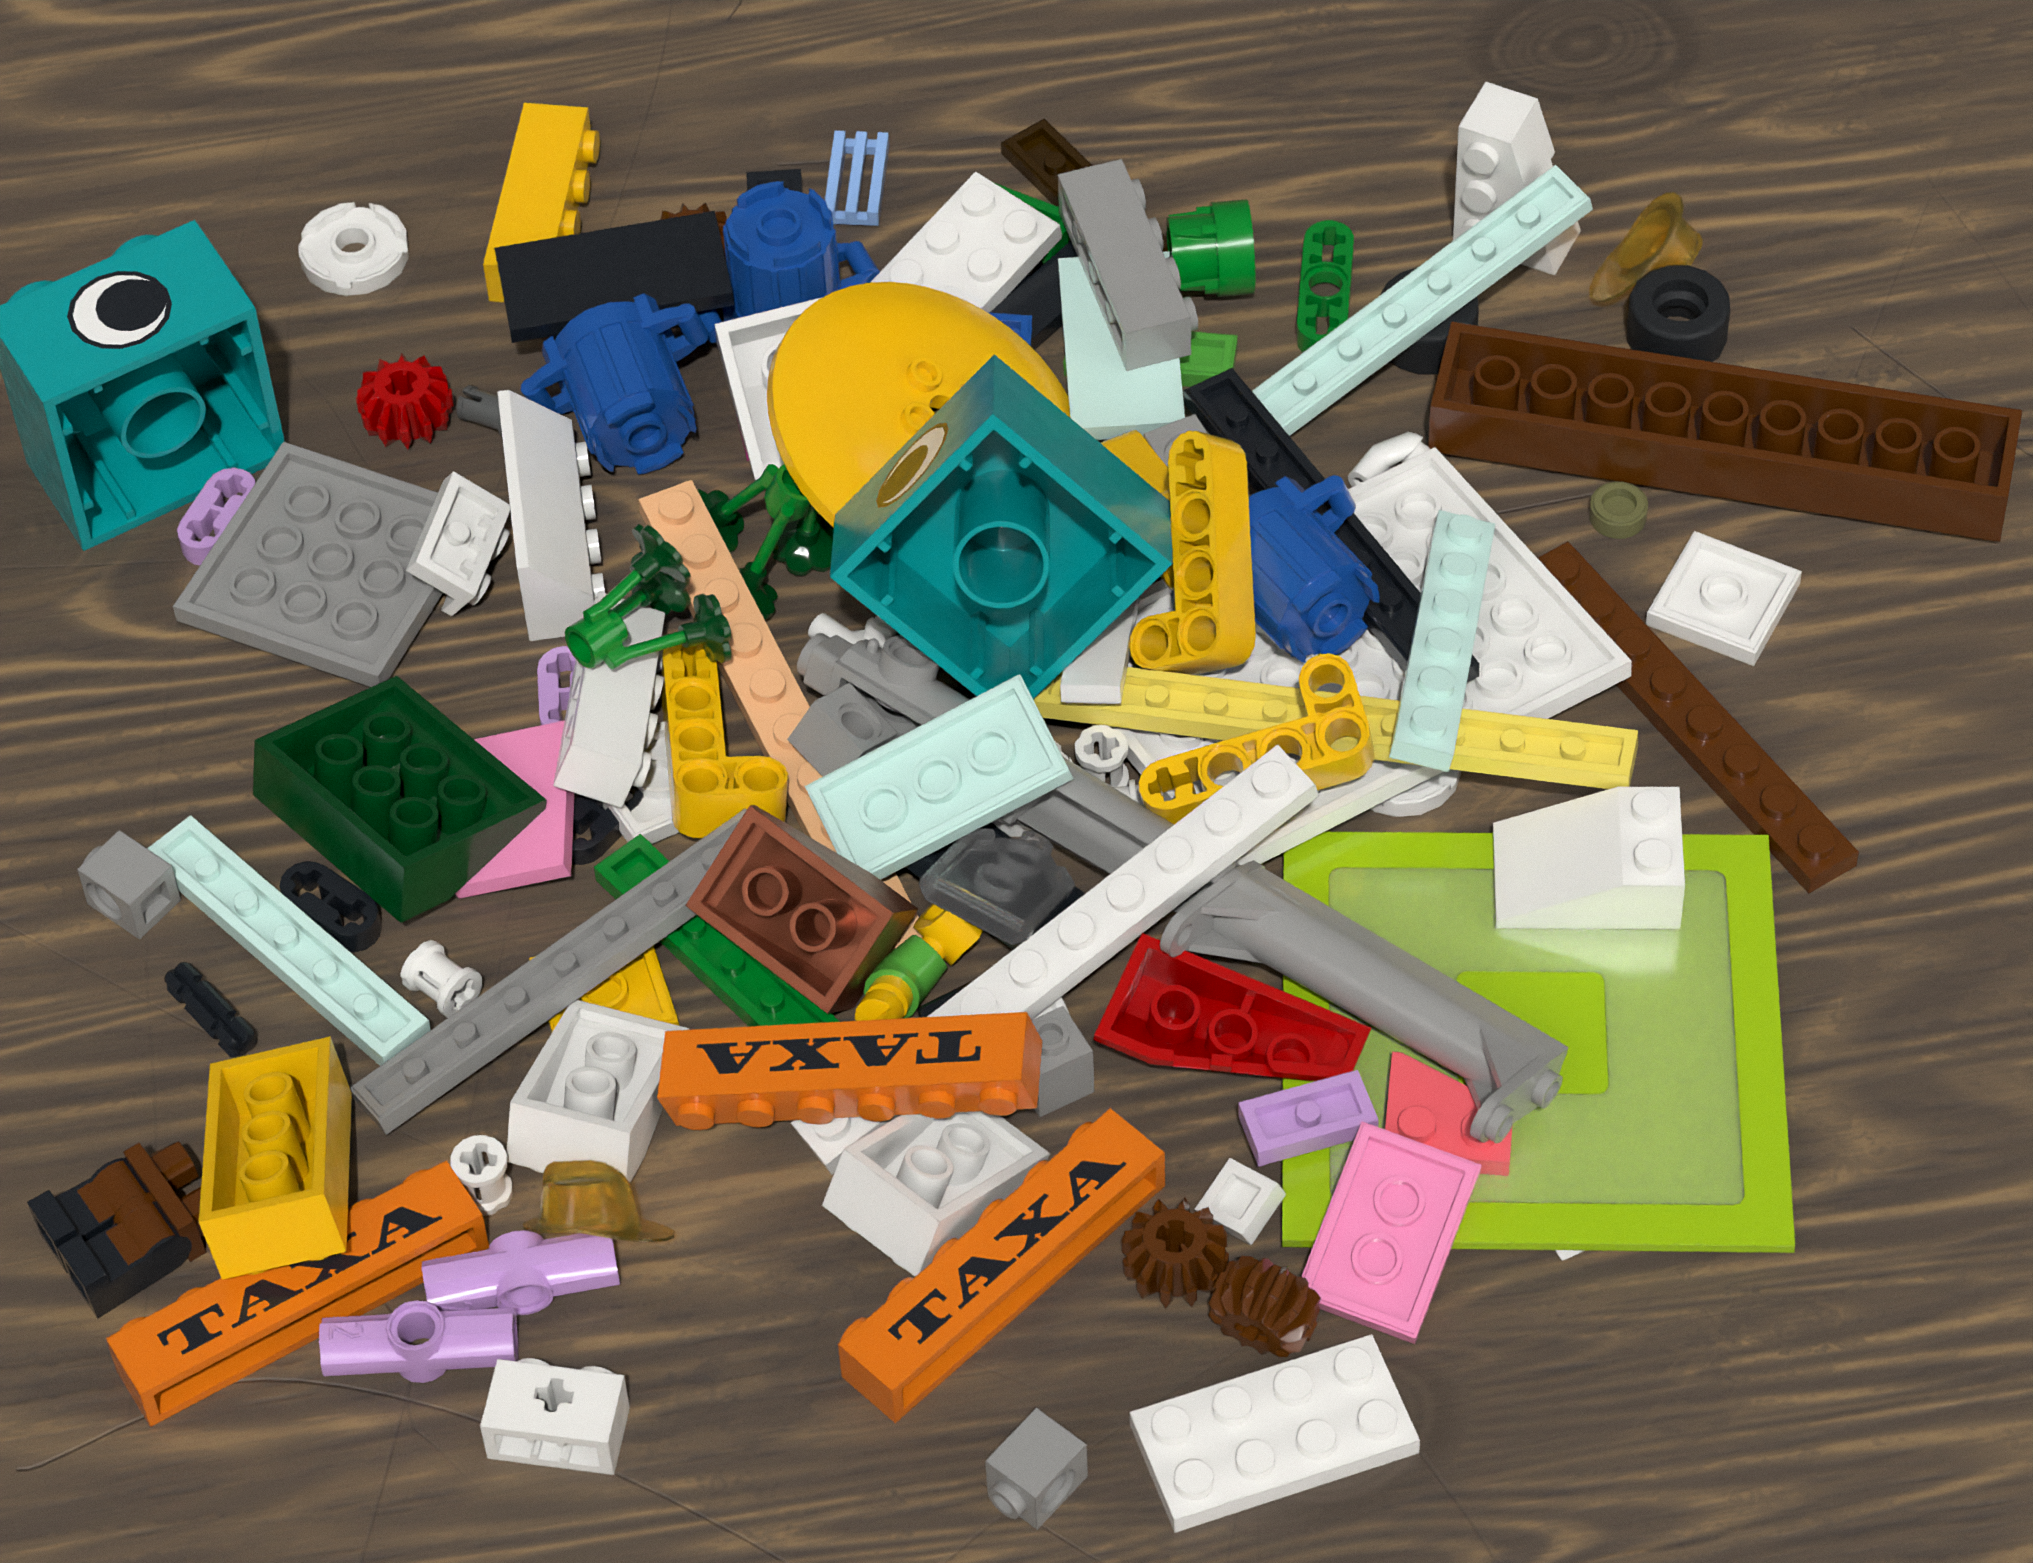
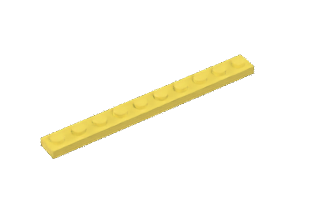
[1034,667,1638,789]

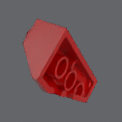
[1093,933,1372,1081]

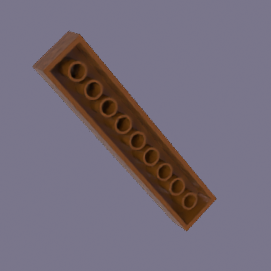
[1428,321,2023,542]

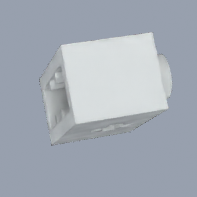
[480,1358,630,1475]

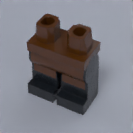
[27,1141,206,1319]

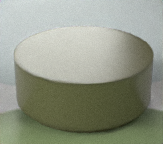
[1589,482,1648,539]

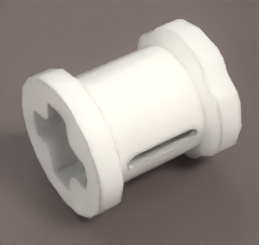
[1075,724,1129,787]
[400,940,482,1018]
[450,1135,513,1216]

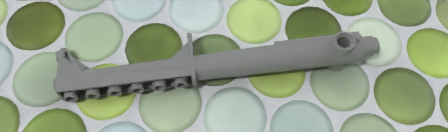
[797,633,1569,1144]

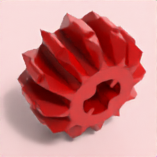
[356,353,454,450]

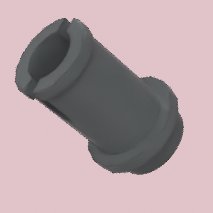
[456,385,502,437]

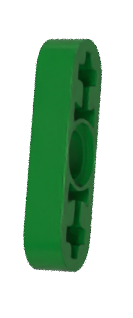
[1297,220,1354,353]

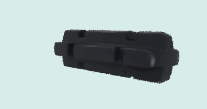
[164,962,257,1058]

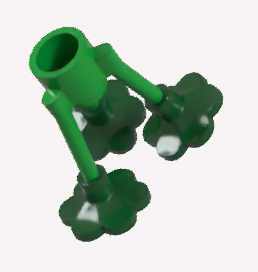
[697,464,834,619]
[564,524,732,669]

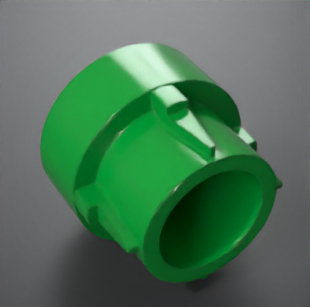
[1166,199,1256,297]

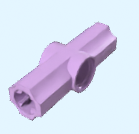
[421,1228,620,1315]
[319,1300,518,1383]

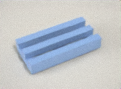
[825,130,890,226]

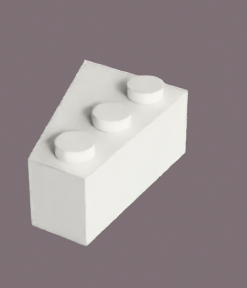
[1453,82,1581,276]

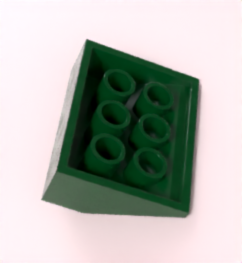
[252,676,547,923]

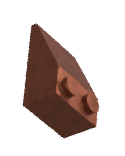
[685,805,918,1014]

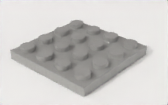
[173,442,443,687]

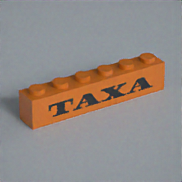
[657,1012,1043,1130]
[838,1108,1165,1423]
[106,1160,489,1427]

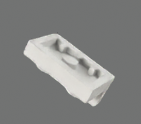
[406,471,510,616]

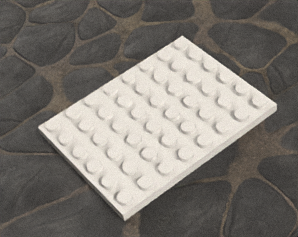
[1110,447,1632,865]

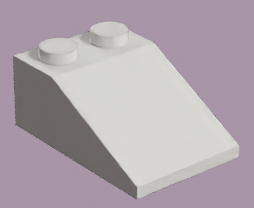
[715,298,821,480]
[1493,787,1685,929]
[506,1000,689,1193]
[822,1111,1050,1277]

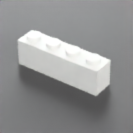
[553,591,665,808]

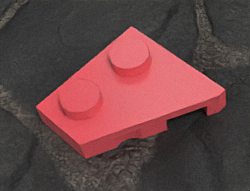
[1385,1052,1512,1176]

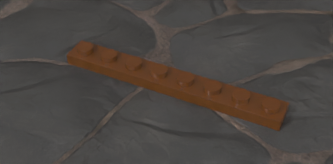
[1538,541,1859,894]

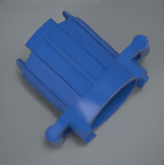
[697,181,880,343]
[520,293,709,474]
[1249,475,1380,663]

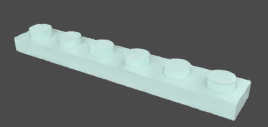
[1389,510,1495,772]
[147,815,431,1066]

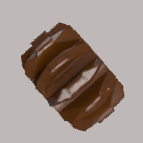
[1121,1197,1229,1309]
[1208,1256,1321,1357]

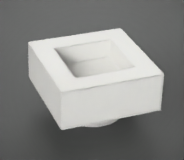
[1195,1158,1286,1245]

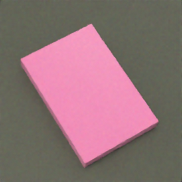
[455,720,574,899]
[1301,1121,1482,1344]

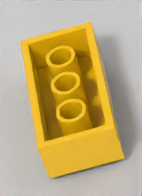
[199,1036,352,1280]

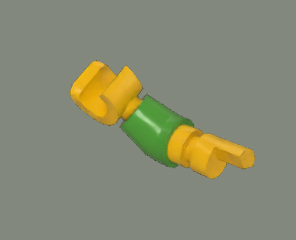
[854,900,985,1021]

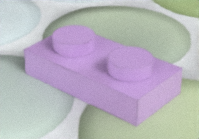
[1238,1070,1379,1167]

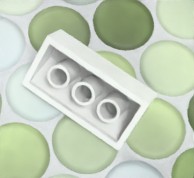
[497,390,605,641]

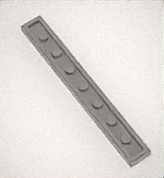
[350,808,747,1135]

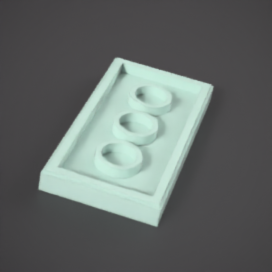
[1058,252,1185,440]
[805,674,1074,880]

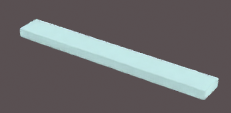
[1207,165,1593,436]

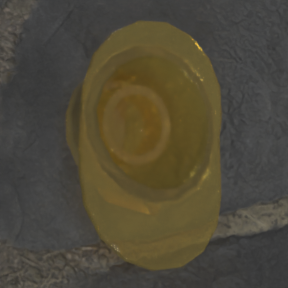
[1589,192,1703,302]
[523,1160,674,1242]

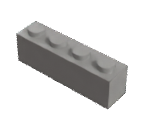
[1058,159,1198,371]

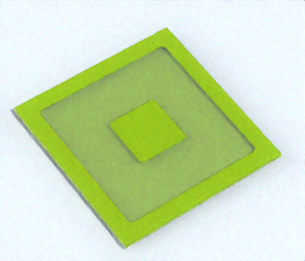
[1282,832,1795,1253]

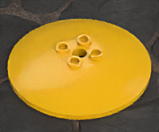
[767,282,1070,527]

